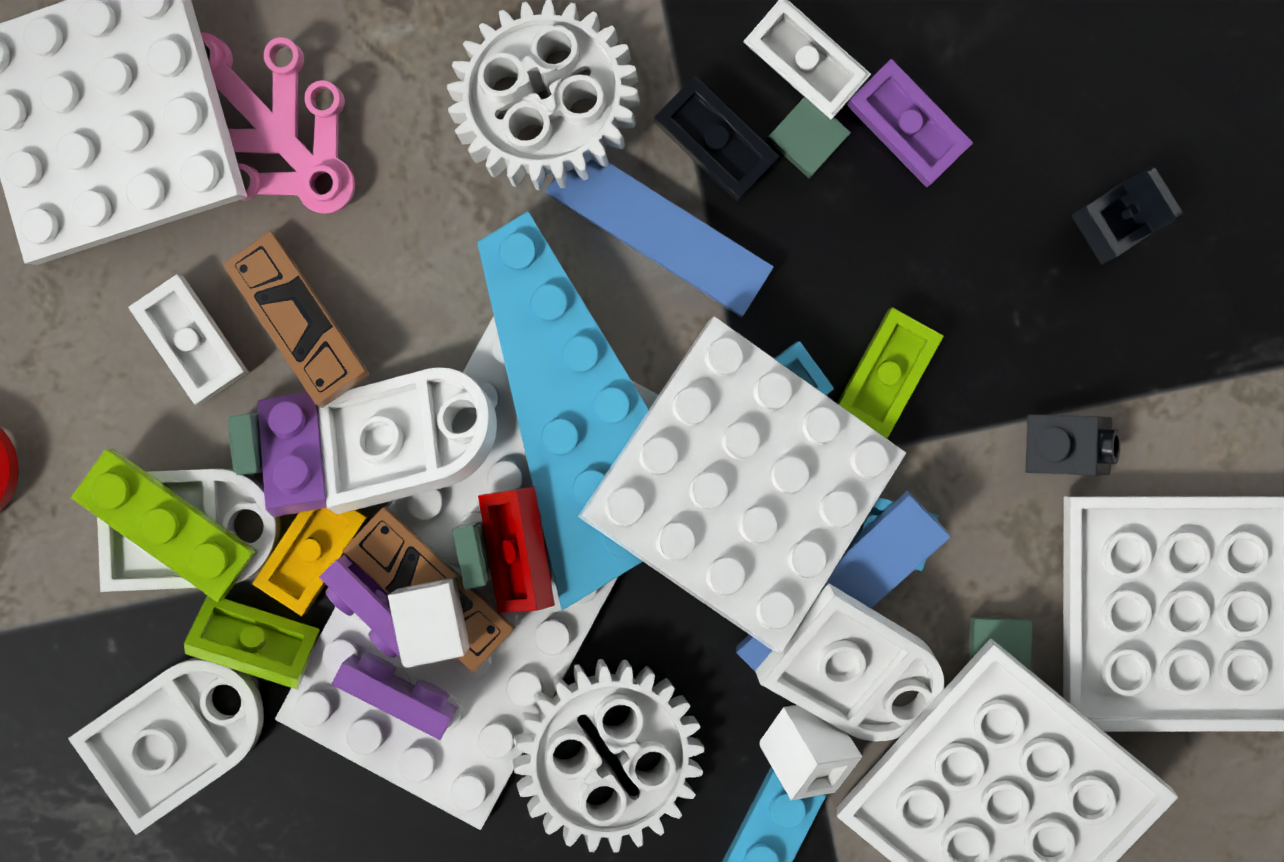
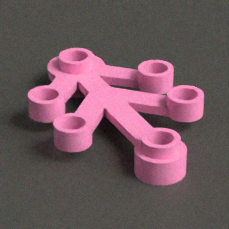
[201,32,355,214]

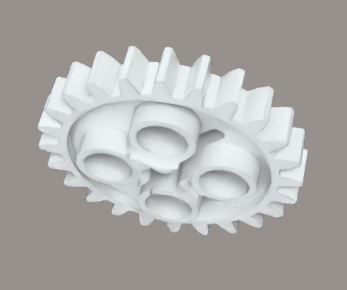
[447,0,640,190]
[512,659,704,853]

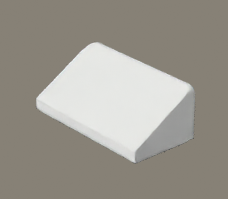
[743,0,871,120]

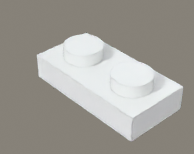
[128,274,249,405]

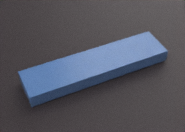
[545,159,773,317]
[736,490,951,671]

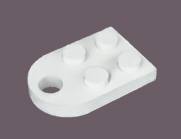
[317,367,497,514]
[97,468,281,592]
[755,583,944,741]
[68,658,264,835]

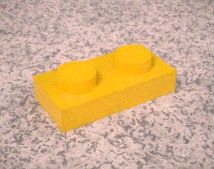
[252,508,370,616]

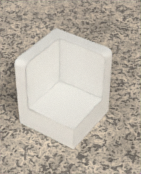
[388,577,470,668]
[760,705,862,801]

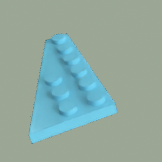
[477,211,649,611]

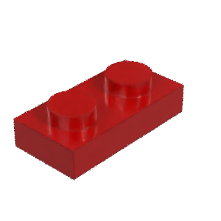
[478,486,555,613]

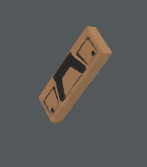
[222,231,370,408]
[342,506,515,673]

